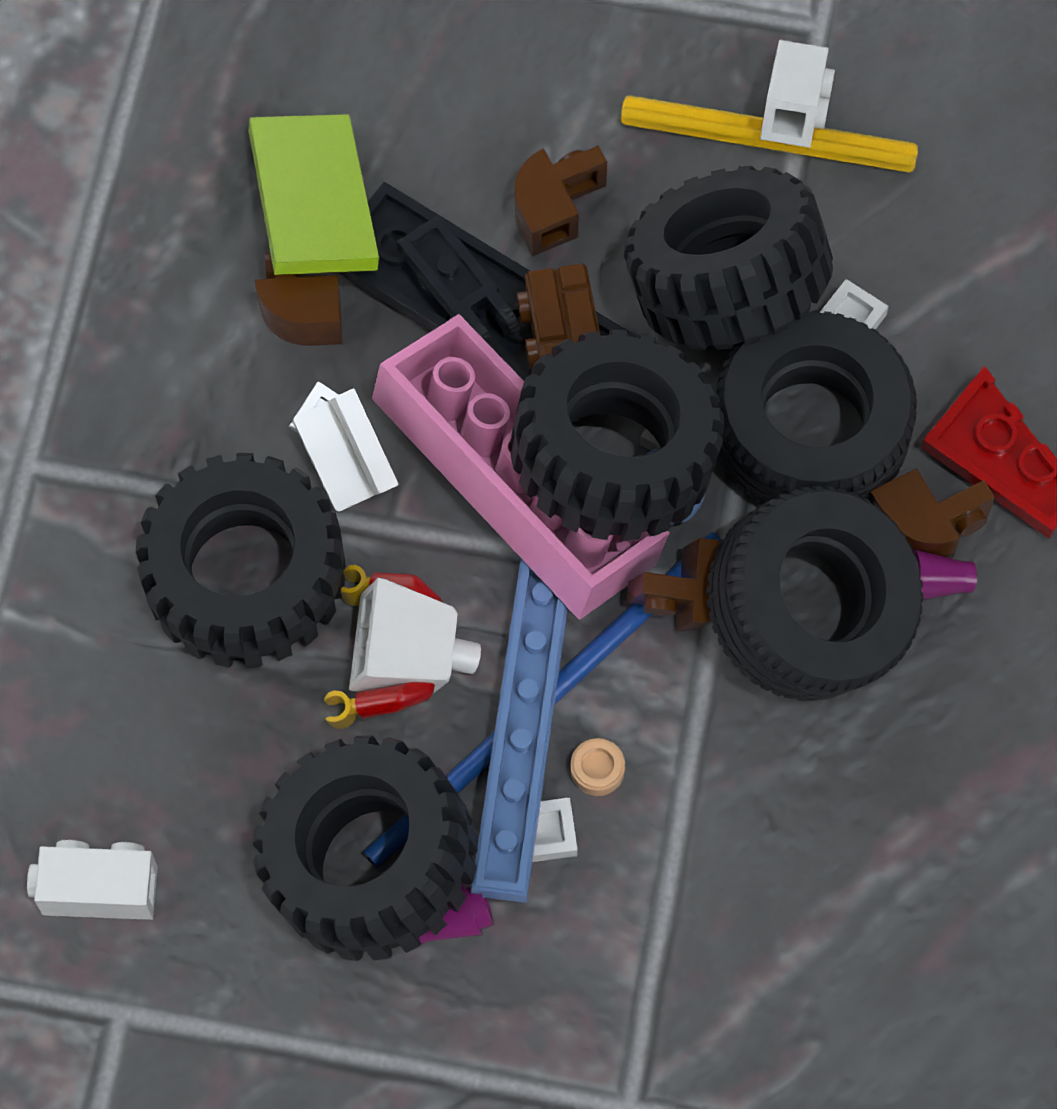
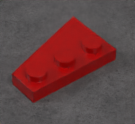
[921,365,1057,539]

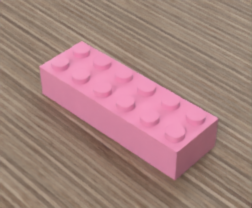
[372,314,670,620]

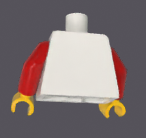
[324,565,481,729]

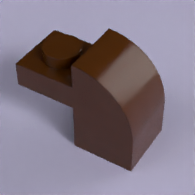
[514,145,607,257]
[255,252,343,346]
[868,468,995,558]
[627,538,721,631]

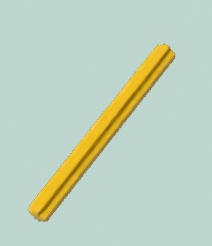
[621,95,918,172]

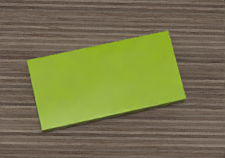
[249,114,379,275]

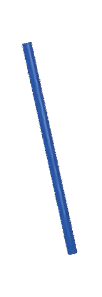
[363,532,722,868]

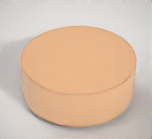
[570,738,625,796]

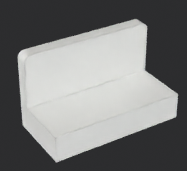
[293,388,399,512]

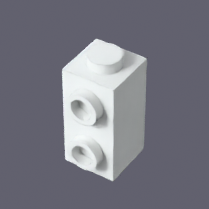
[760,40,835,148]
[27,840,158,920]

